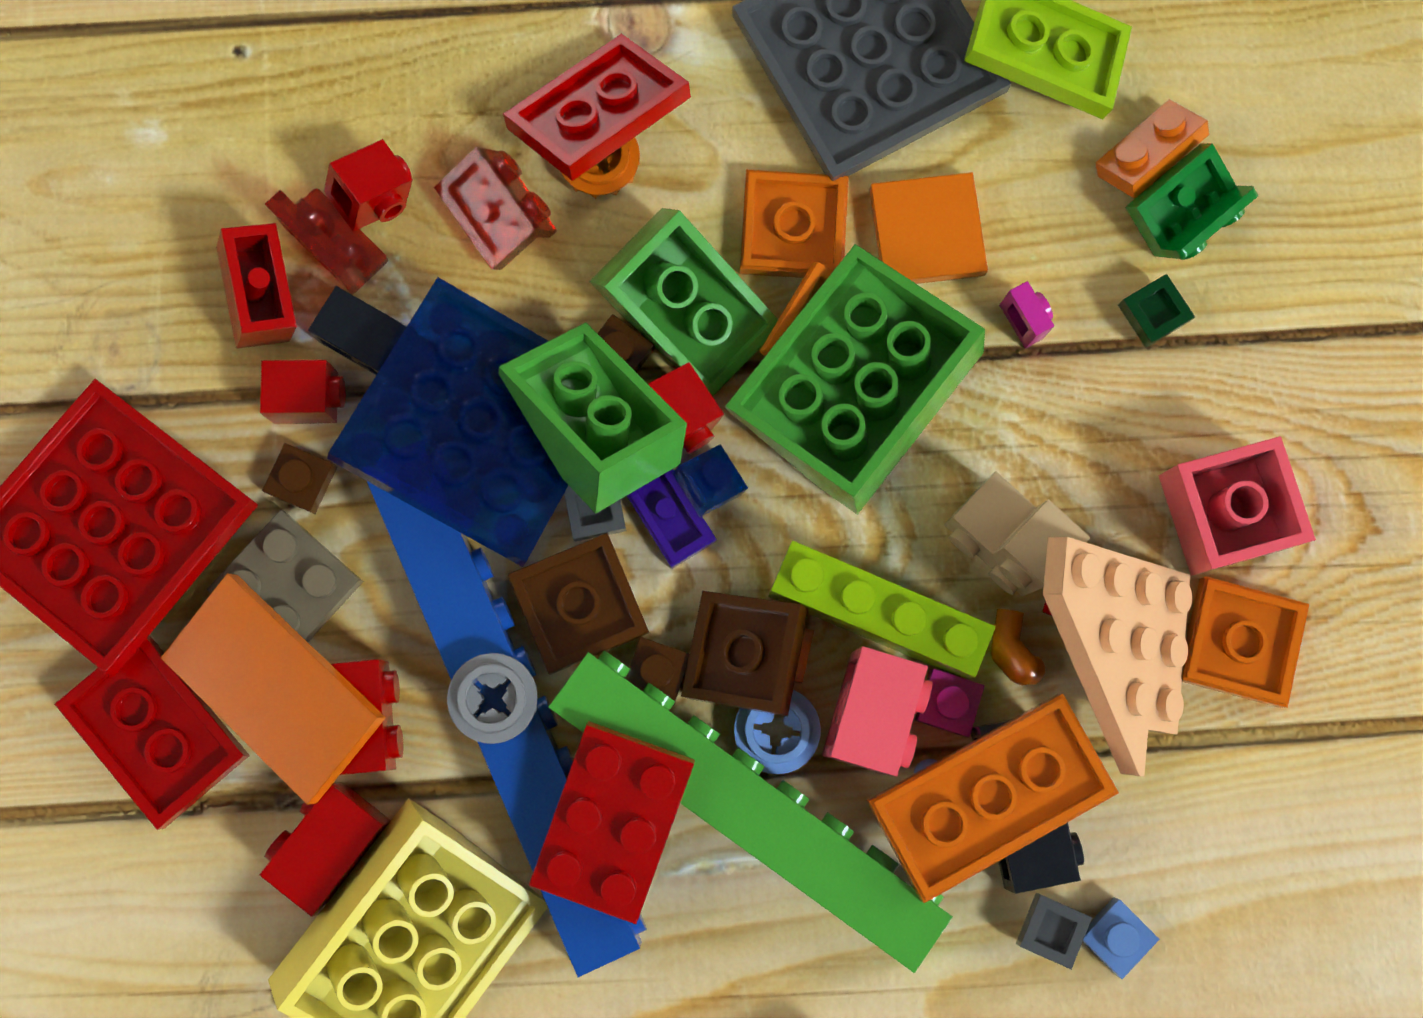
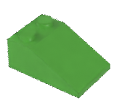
[589,208,778,397]
[499,322,687,514]

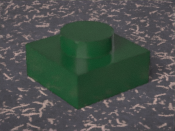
[1118,274,1195,348]

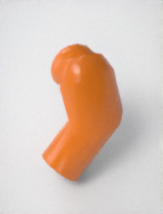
[991,609,1045,686]

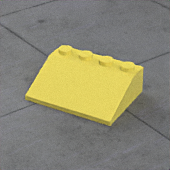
[268,798,548,1018]

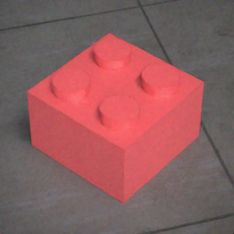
[1158,436,1316,576]
[821,646,932,777]

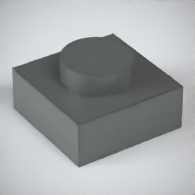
[563,486,627,542]
[1016,893,1092,970]

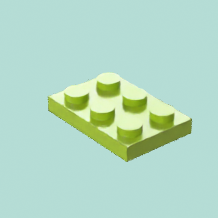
[964,0,1132,119]

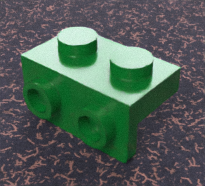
[1125,143,1258,260]

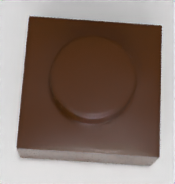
[597,314,655,373]
[262,443,337,515]
[626,637,689,706]

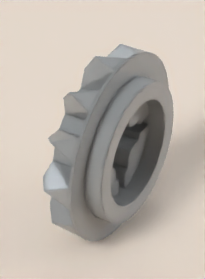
[447,653,537,744]

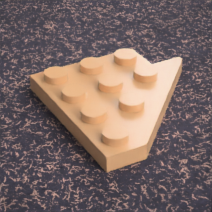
[1043,537,1192,777]

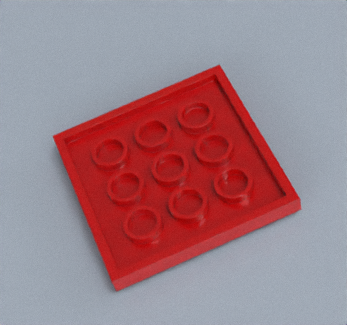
[0,379,258,676]

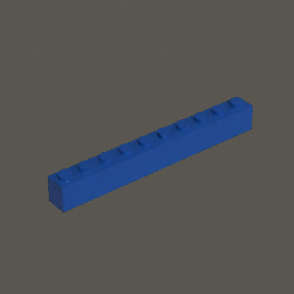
[361,441,647,977]

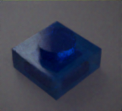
[672,444,748,517]

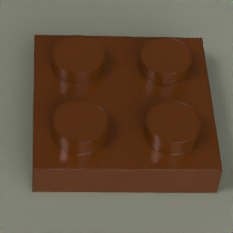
[508,532,649,675]
[681,591,809,717]

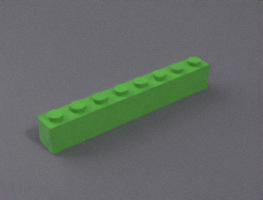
[548,650,953,973]

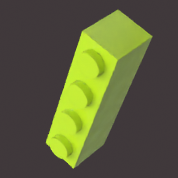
[768,540,996,679]

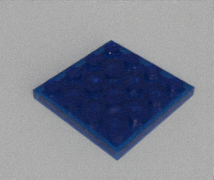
[327,277,568,567]

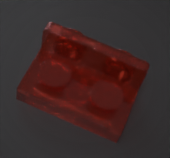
[434,147,557,270]
[265,188,388,295]

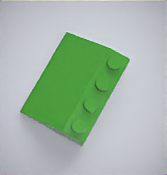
[725,244,985,515]

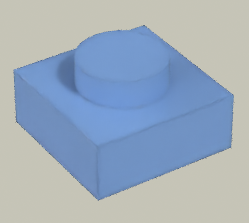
[1083,897,1160,979]

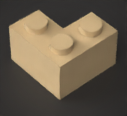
[944,471,1091,597]

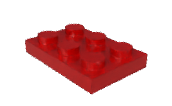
[503,33,691,181]
[54,635,250,830]
[529,721,695,924]

